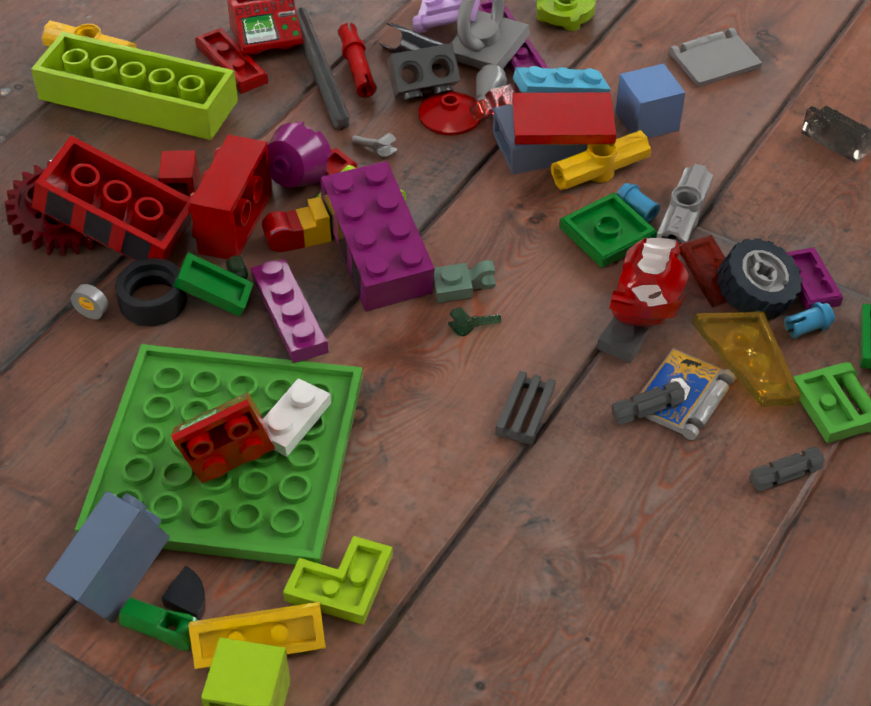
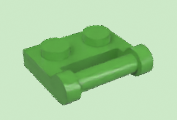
[790,362,871,443]

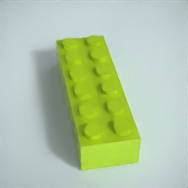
[31,32,238,140]

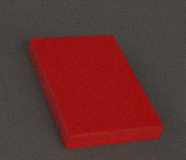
[512,92,616,145]

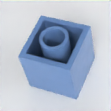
[615,63,685,138]

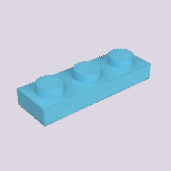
[512,66,611,93]

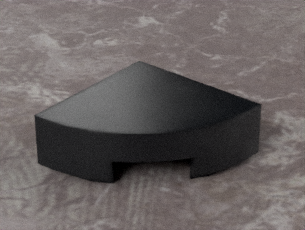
[162,566,205,620]

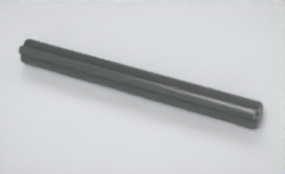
[296,7,350,129]

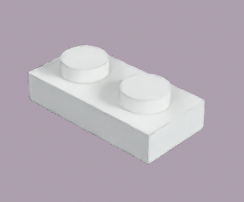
[263,378,331,457]

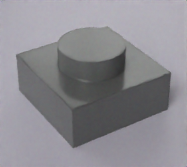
[597,317,648,363]

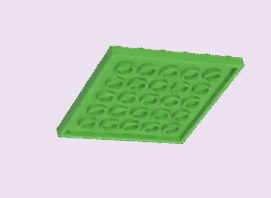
[75,344,363,565]

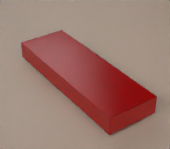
[195,27,268,94]

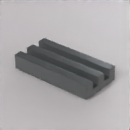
[495,371,556,445]

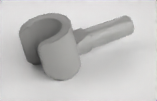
[352,133,398,159]

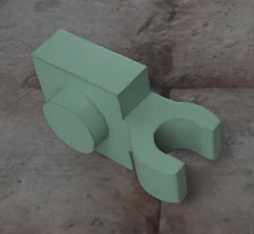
[434,260,496,303]

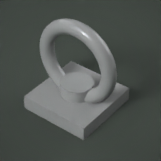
[451,0,531,69]

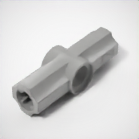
[656,164,713,250]

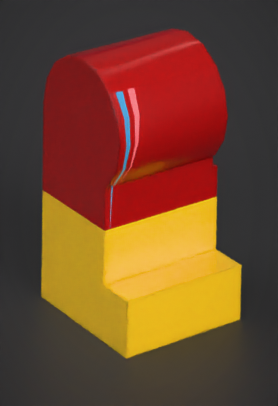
[261,196,331,252]

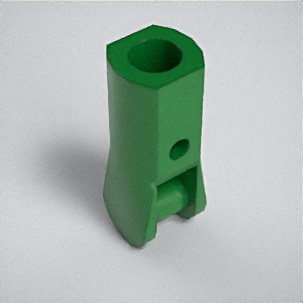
[119,597,198,651]

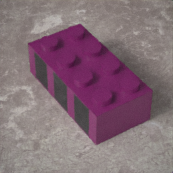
[321,161,435,312]

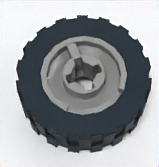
[716,238,802,320]

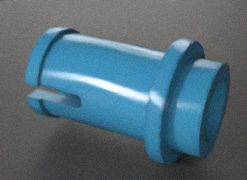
[617,183,660,223]
[784,302,835,339]

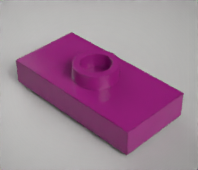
[786,247,843,310]

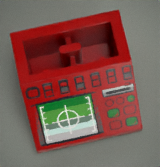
[227,0,303,54]
[171,392,275,484]

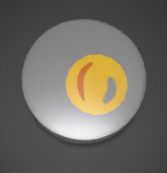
[70,284,109,320]

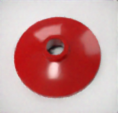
[419,91,482,135]

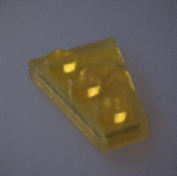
[691,312,801,407]

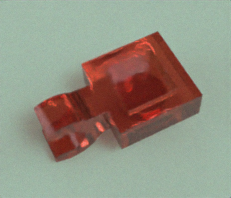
[470,83,520,120]

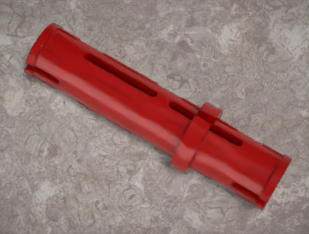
[338,23,377,97]

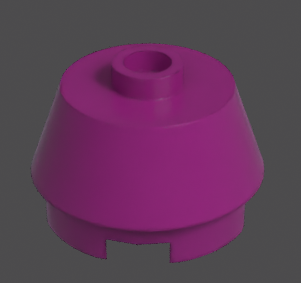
[267,122,331,187]

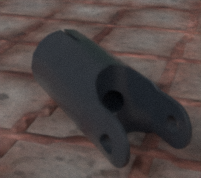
[379,23,445,70]

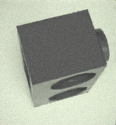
[386,43,460,100]

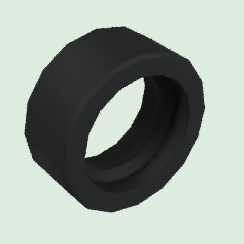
[115,258,187,326]

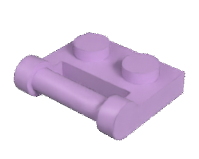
[412,0,480,33]

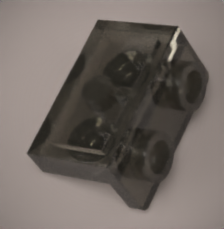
[801,105,871,163]

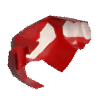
[609,238,689,327]

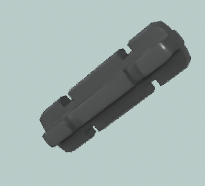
[611,381,685,425]
[749,447,825,491]

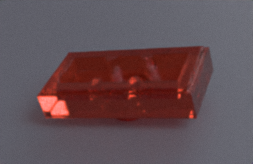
[679,235,728,308]

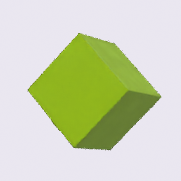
[201,637,291,706]

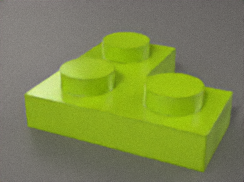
[283,536,393,625]

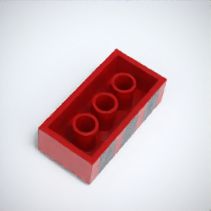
[32,135,192,261]

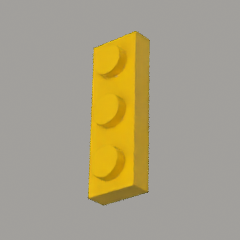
[189,602,326,669]

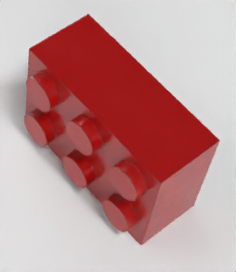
[187,134,273,262]

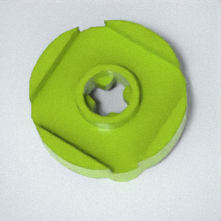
[536,0,596,31]

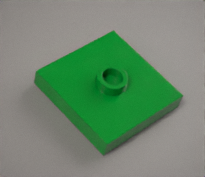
[559,192,658,268]

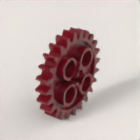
[5,161,94,256]

